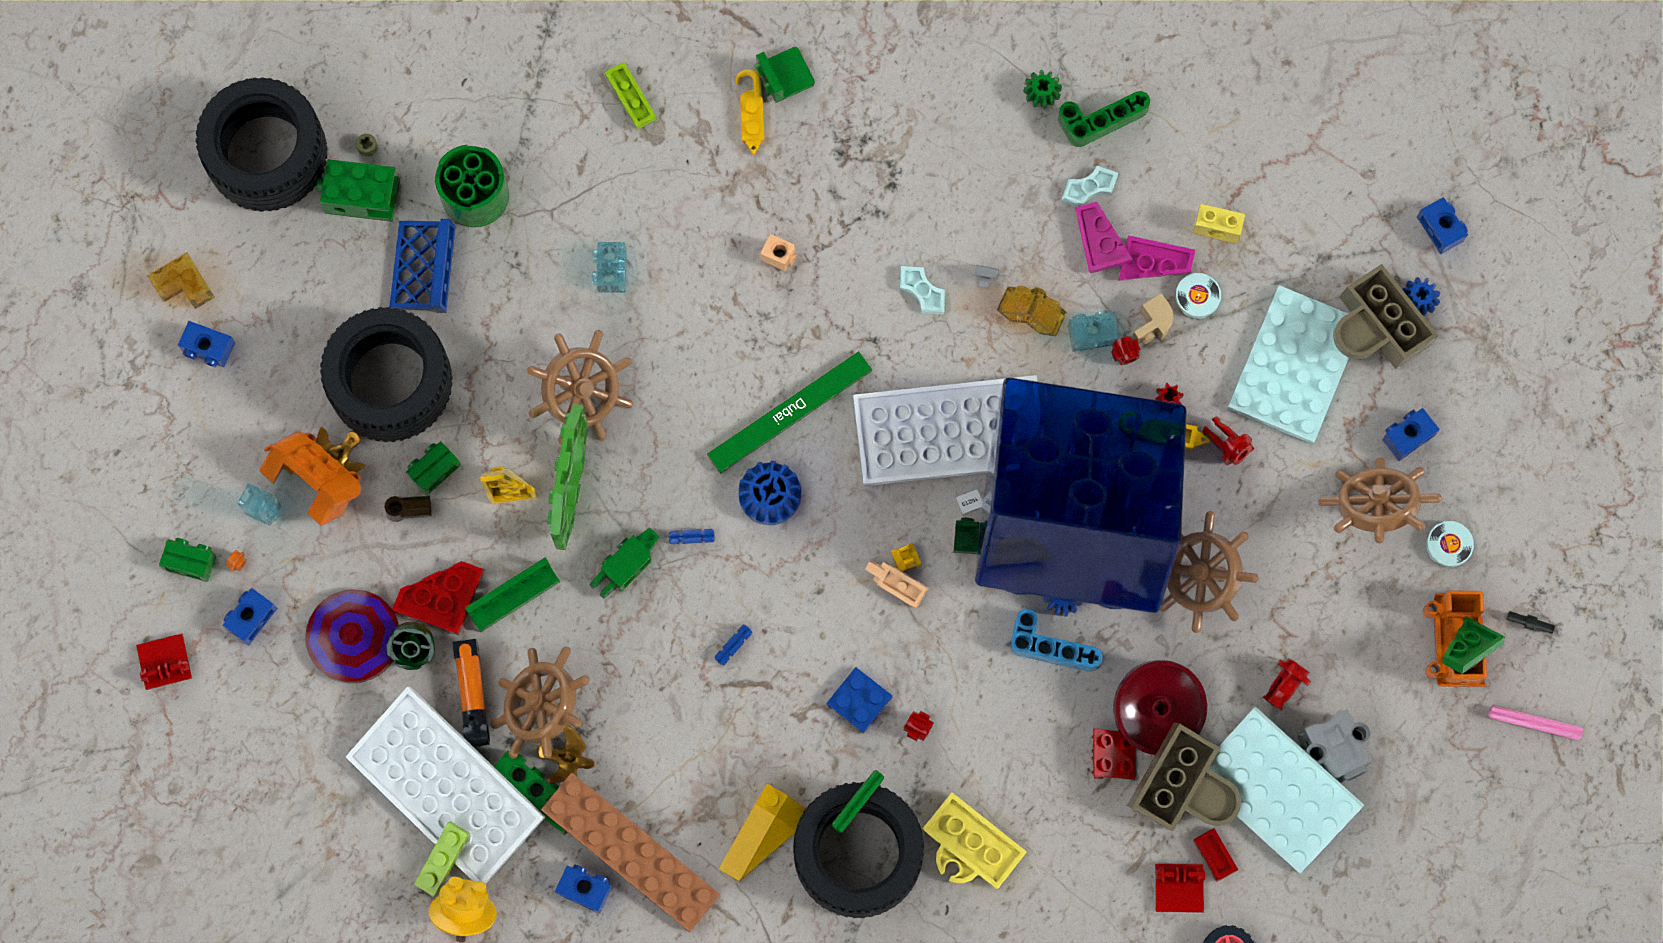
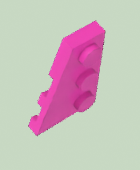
[1075,201,1135,273]
[1118,235,1195,281]

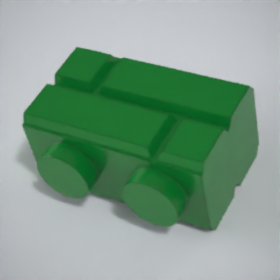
[406,441,461,496]
[159,538,216,582]

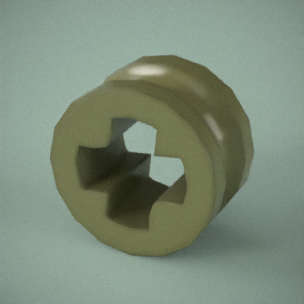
[356,134,378,156]

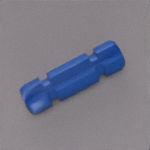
[669,529,715,544]
[715,624,752,665]

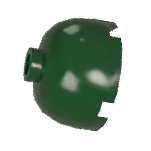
[387,622,435,670]

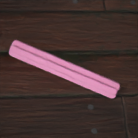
[1489,705,1583,740]

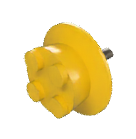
[428,877,497,943]

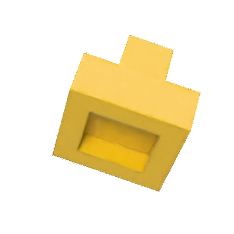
[891,542,922,572]

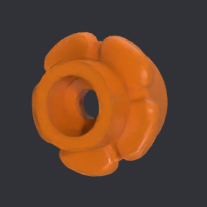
[225,550,247,572]

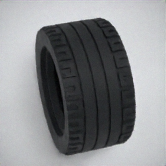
[195,77,328,212]
[320,307,453,442]
[793,782,924,918]

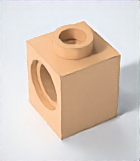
[760,234,797,272]

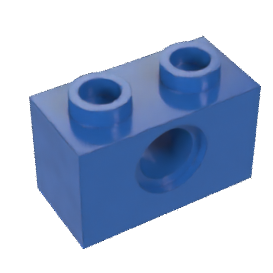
[1417,197,1468,254]
[178,321,235,368]
[1382,408,1440,461]
[222,588,278,646]
[555,864,612,914]

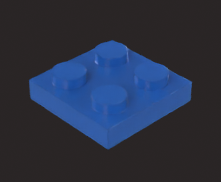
[826,667,893,734]

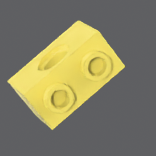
[1193,204,1245,244]

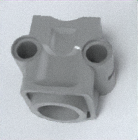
[1298,709,1373,784]

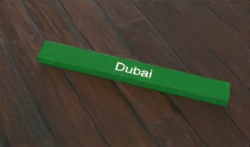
[707,351,872,474]

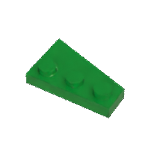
[1442,616,1505,674]

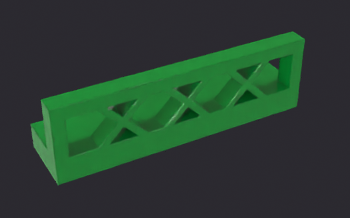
[465,557,560,632]

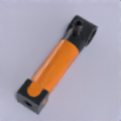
[452,639,490,747]

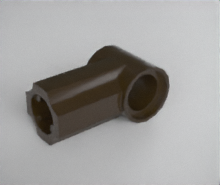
[384,495,432,522]

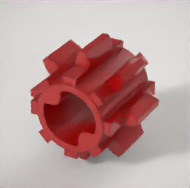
[1111,336,1141,365]
[1154,383,1184,413]
[903,711,934,742]

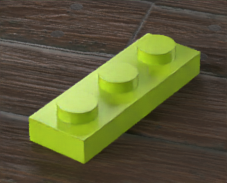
[604,62,657,130]
[414,821,471,897]

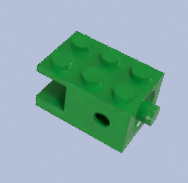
[317,159,400,222]

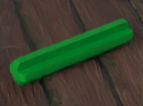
[832,770,884,833]

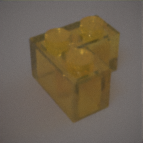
[147,252,215,309]
[997,285,1067,336]

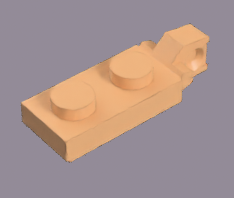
[865,560,929,608]

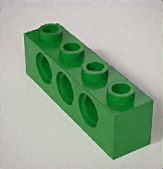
[494,751,567,835]

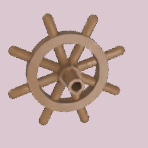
[527,330,633,445]
[1318,457,1442,543]
[1149,511,1259,633]
[490,647,590,759]

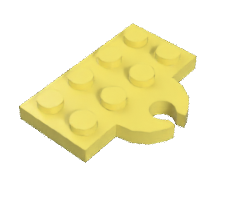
[922,792,1027,890]

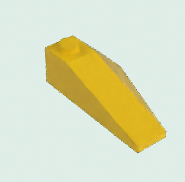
[480,467,537,504]
[719,784,805,882]

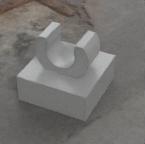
[974,265,999,289]

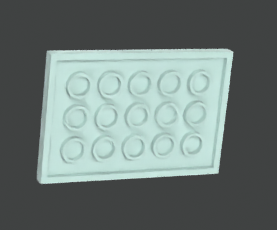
[1227,285,1349,444]
[1209,707,1364,874]

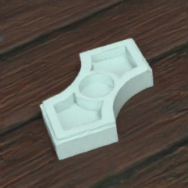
[1061,166,1119,207]
[900,266,945,314]

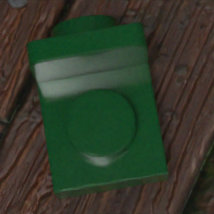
[953,517,979,554]

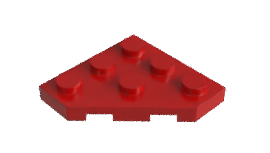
[392,561,484,635]

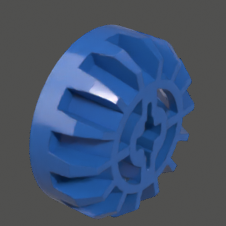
[738,461,801,525]

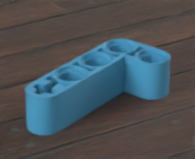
[1010,609,1102,672]

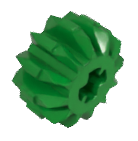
[1023,69,1062,109]

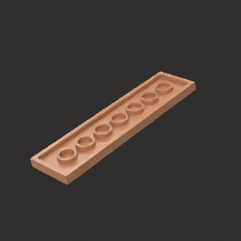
[541,773,720,932]

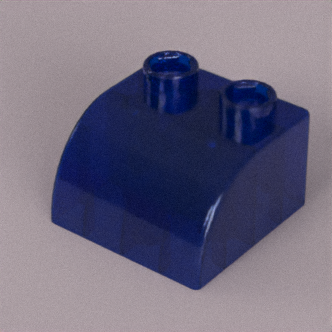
[975,378,1187,613]

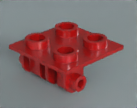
[136,633,192,690]
[1091,728,1135,780]
[1155,864,1205,913]

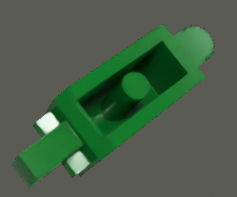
[589,528,660,599]

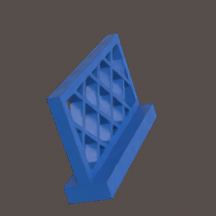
[389,219,456,313]

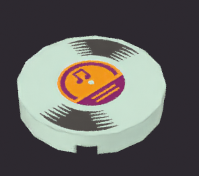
[1175,273,1221,319]
[1426,521,1474,568]

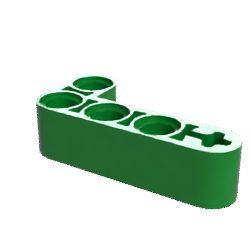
[1058,91,1150,147]

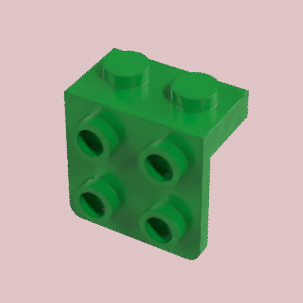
[754,47,815,103]

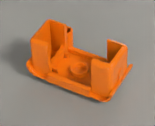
[260,432,361,525]
[1422,590,1487,687]

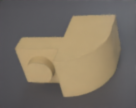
[1132,293,1173,344]

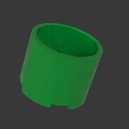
[435,145,509,228]

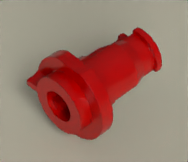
[1202,416,1255,466]
[1262,658,1311,711]

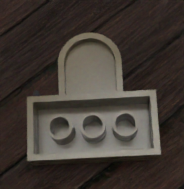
[1333,264,1439,369]
[1127,723,1241,831]

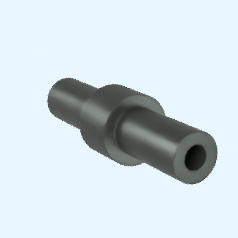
[1506,611,1555,634]

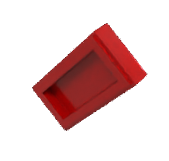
[1193,828,1238,882]

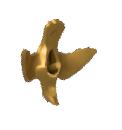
[316,426,365,473]
[536,724,595,783]

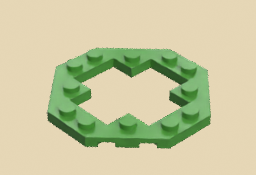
[547,404,588,550]

